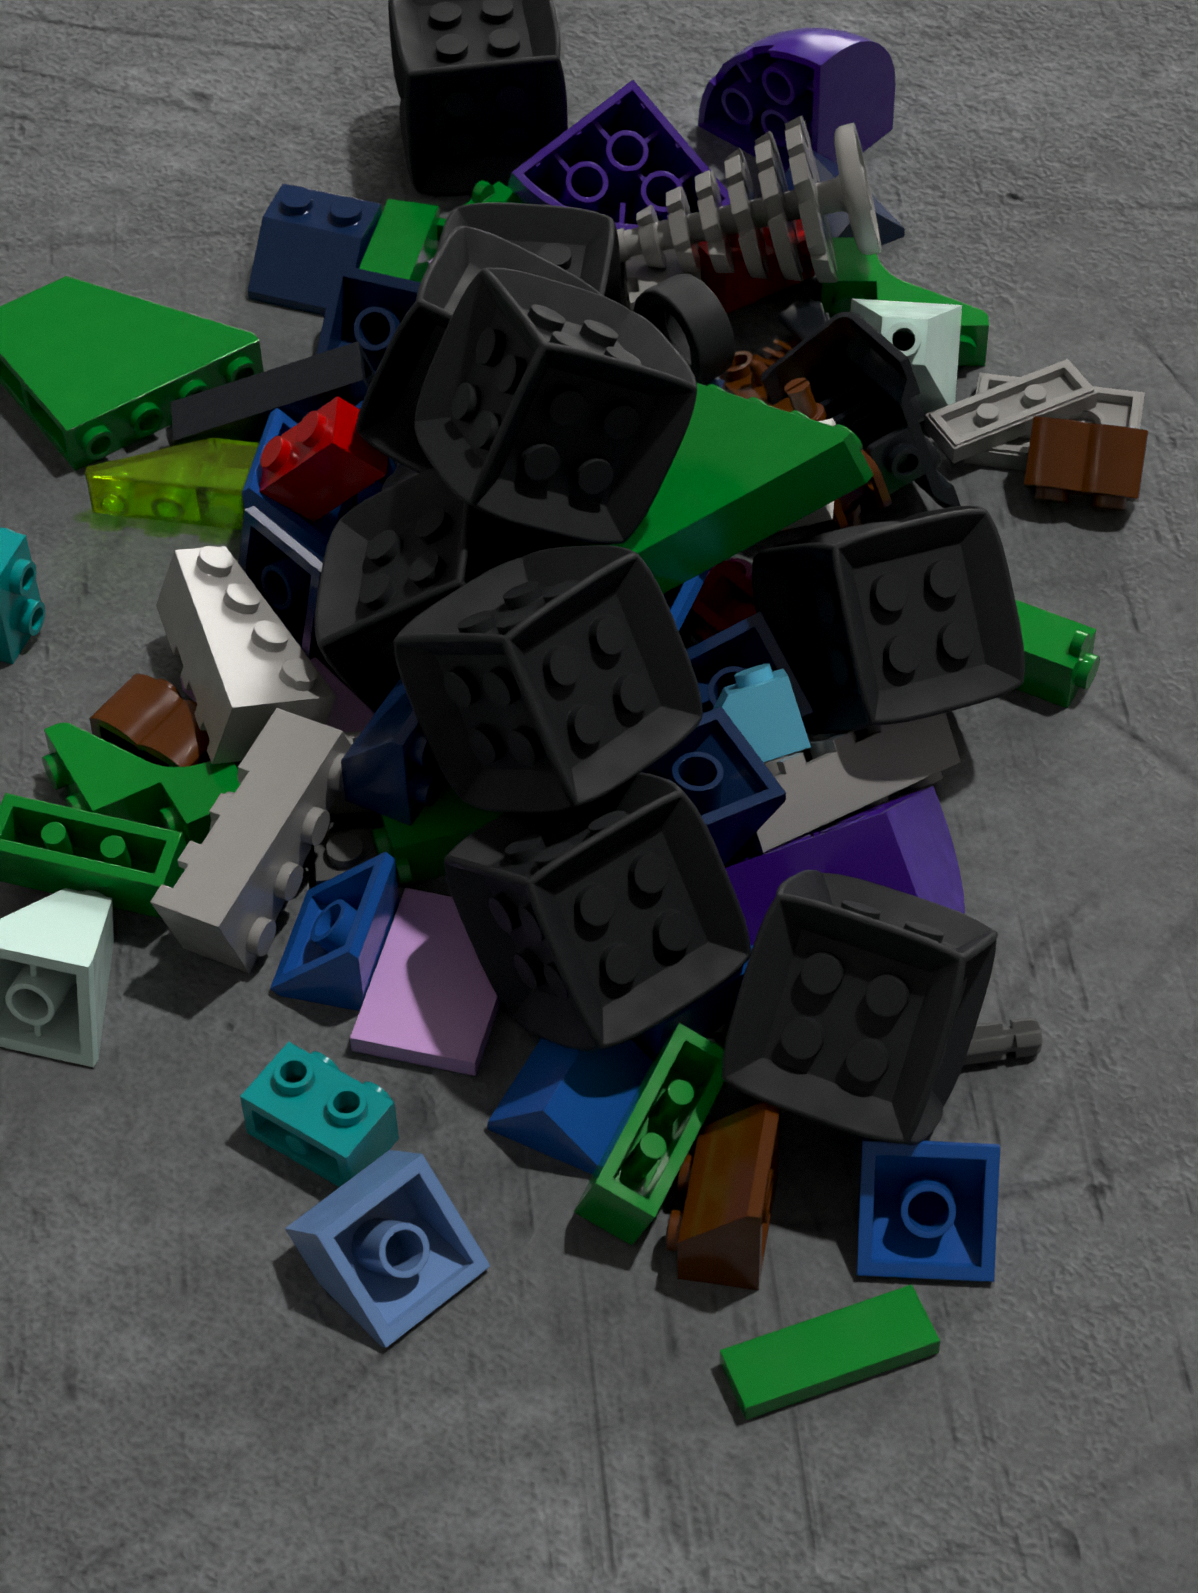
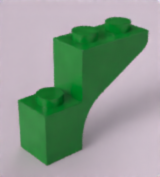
[819,238,989,366]
[42,723,240,844]

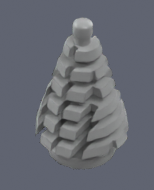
[617,116,882,283]

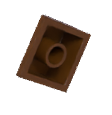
[666,1102,781,1291]

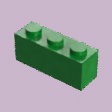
[0,793,187,918]
[573,1023,724,1246]

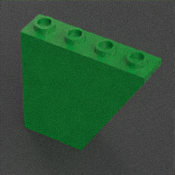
[0,276,264,471]
[550,383,873,594]

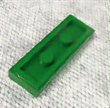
[720,1284,940,1420]

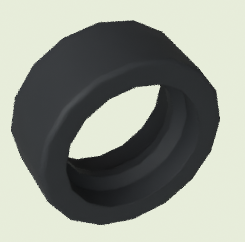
[633,274,735,384]

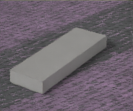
[924,359,1098,463]

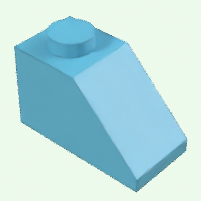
[713,664,811,763]

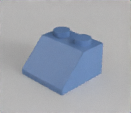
[285,1150,490,1348]

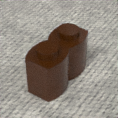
[1024,416,1148,511]
[90,673,211,767]

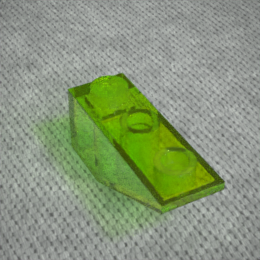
[85,438,259,530]

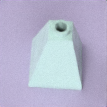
[851,299,962,414]
[0,888,114,1068]

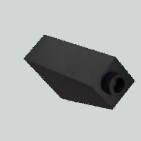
[166,341,375,478]

